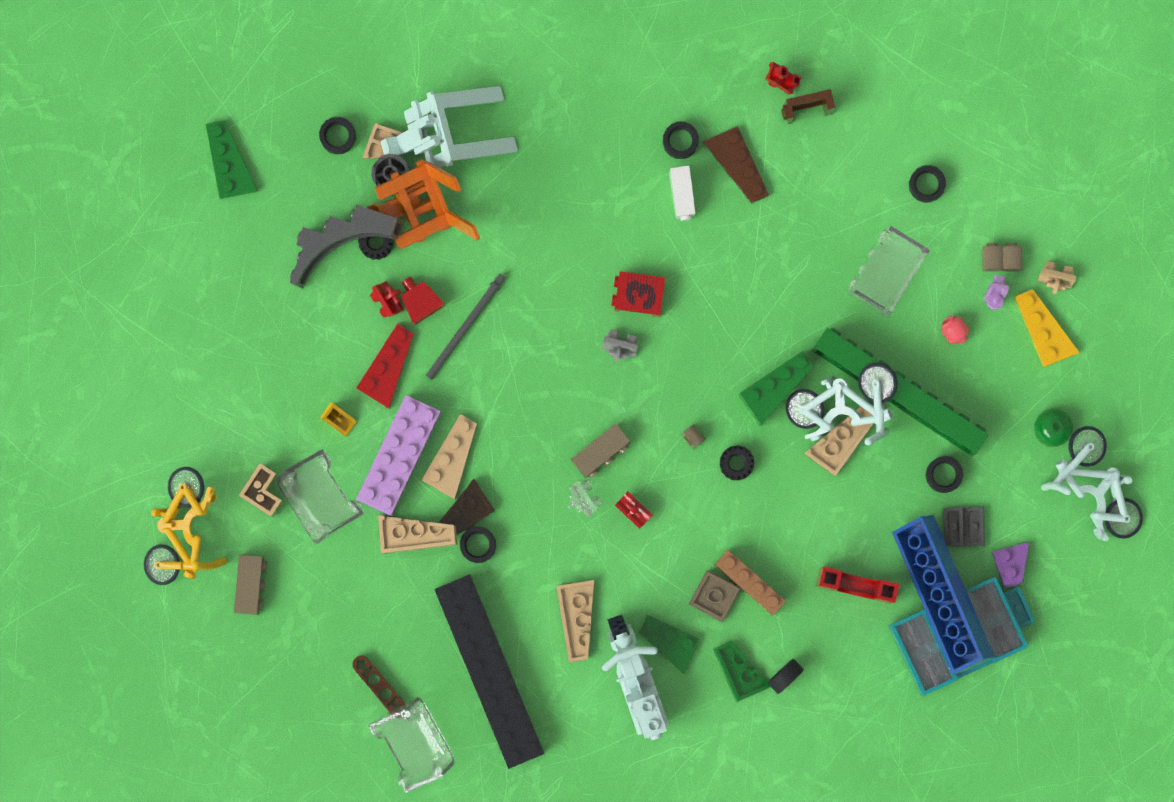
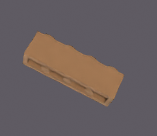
[714,550,786,616]

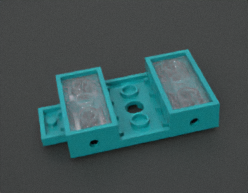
[888,577,1035,696]

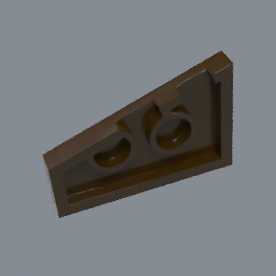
[439,479,495,535]

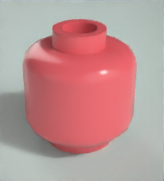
[941,315,970,344]

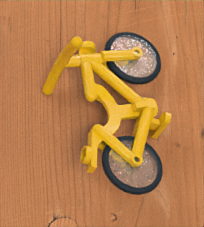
[144,467,227,585]

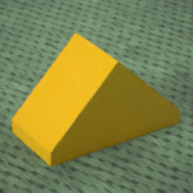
[320,402,357,436]

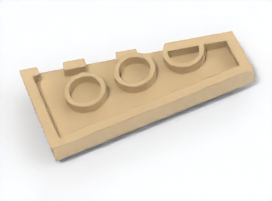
[804,406,874,476]
[422,414,477,500]
[378,515,457,554]
[556,580,594,662]

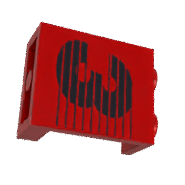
[611,271,665,317]

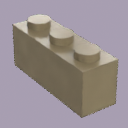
[571,424,630,478]
[234,555,267,615]

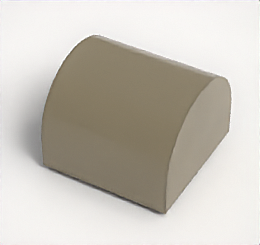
[682,424,706,449]

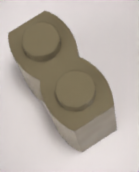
[982,243,1022,272]

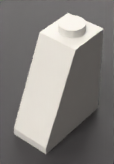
[669,166,696,221]

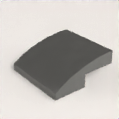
[943,507,985,546]

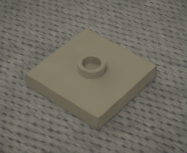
[689,570,741,622]

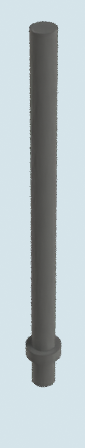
[426,273,506,380]

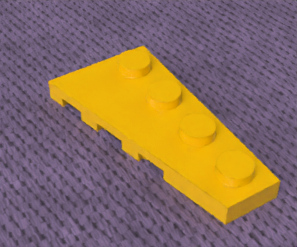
[1014,289,1080,367]

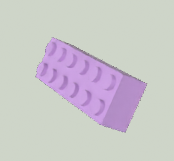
[356,395,441,517]

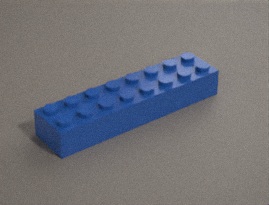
[892,515,995,674]

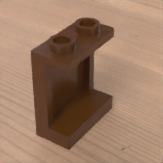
[781,89,835,124]

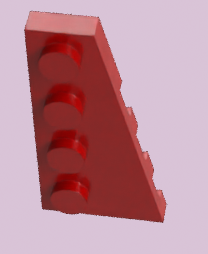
[356,324,414,409]

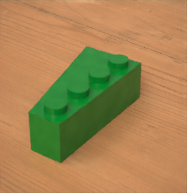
[739,351,814,426]

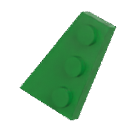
[639,615,700,674]
[713,641,770,702]

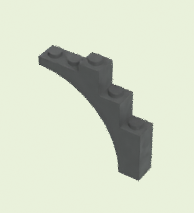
[290,205,404,289]

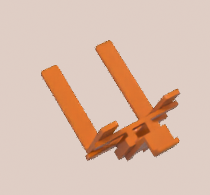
[367,159,480,249]

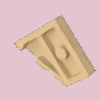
[363,123,402,159]

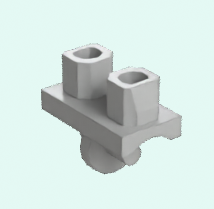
[602,330,638,363]

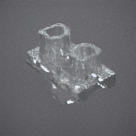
[568,480,602,517]

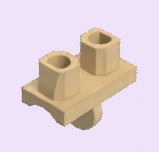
[1038,261,1076,294]

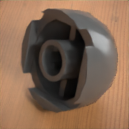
[371,154,410,186]

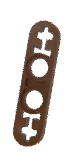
[352,656,407,718]

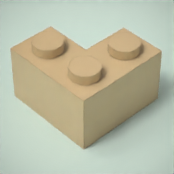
[239,463,284,517]

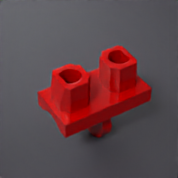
[765,62,801,95]
[370,281,404,318]
[614,491,653,529]

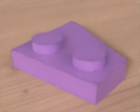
[992,542,1029,588]

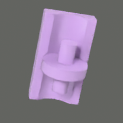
[983,275,1009,310]

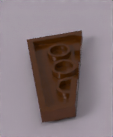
[703,126,769,204]

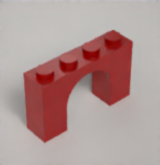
[816,567,899,604]

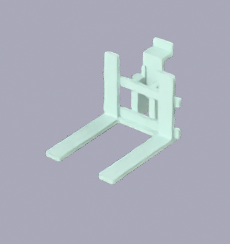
[381,86,518,168]

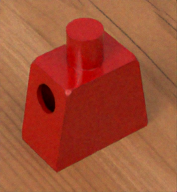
[401,277,445,326]

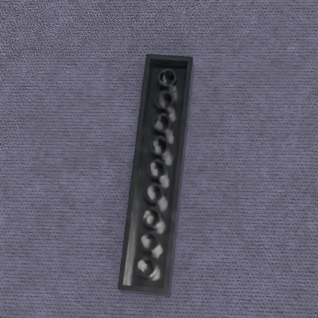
[434,574,545,769]

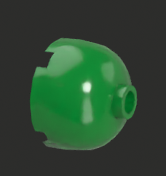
[1034,409,1073,447]

